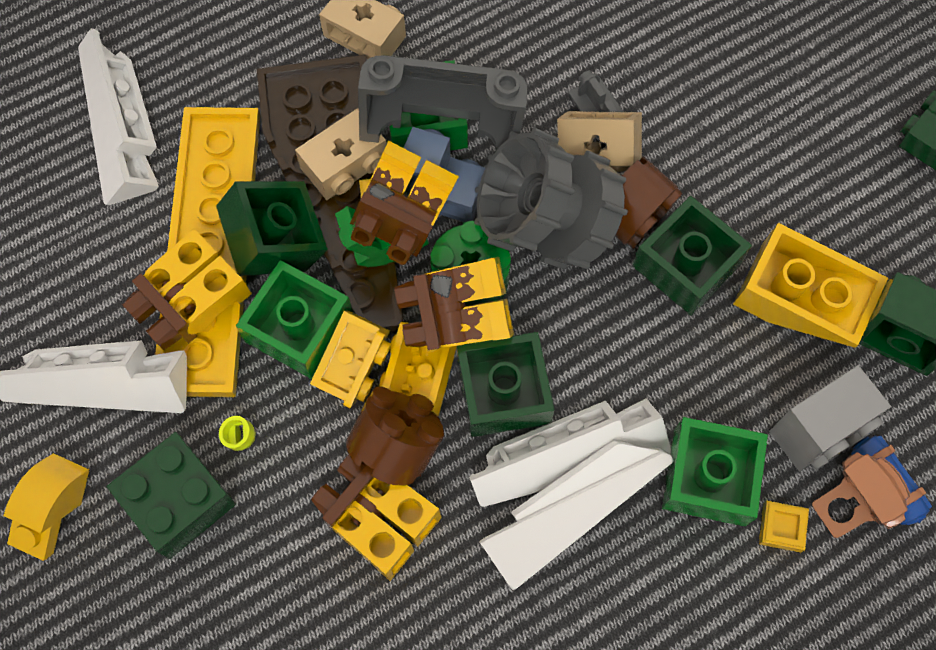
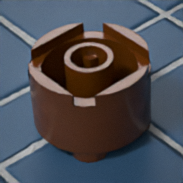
[615,156,683,249]
[346,386,444,486]

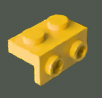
[310,310,392,408]
[379,322,457,416]

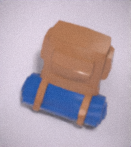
[812,435,932,538]

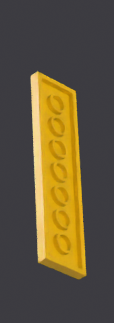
[155,107,261,397]

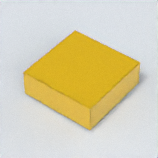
[759,501,809,553]

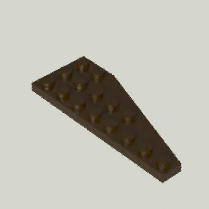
[256,55,403,332]

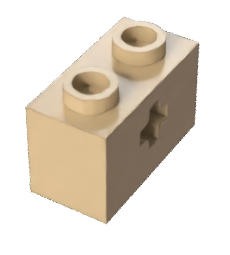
[319,0,406,59]
[295,108,386,200]
[557,111,642,172]

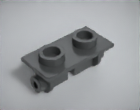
[568,70,623,147]

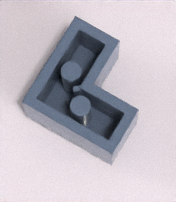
[404,127,485,222]

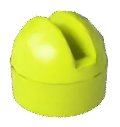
[219,416,256,451]

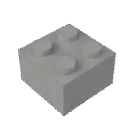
[769,365,892,472]

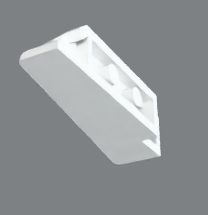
[78,28,159,205]
[0,340,187,413]
[469,399,671,507]
[479,440,674,590]

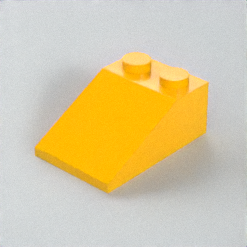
[733,223,888,348]

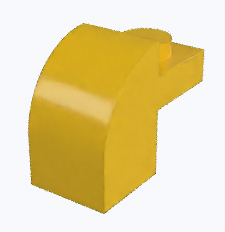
[4,453,89,561]

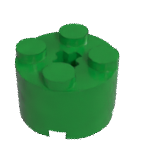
[430,221,511,306]

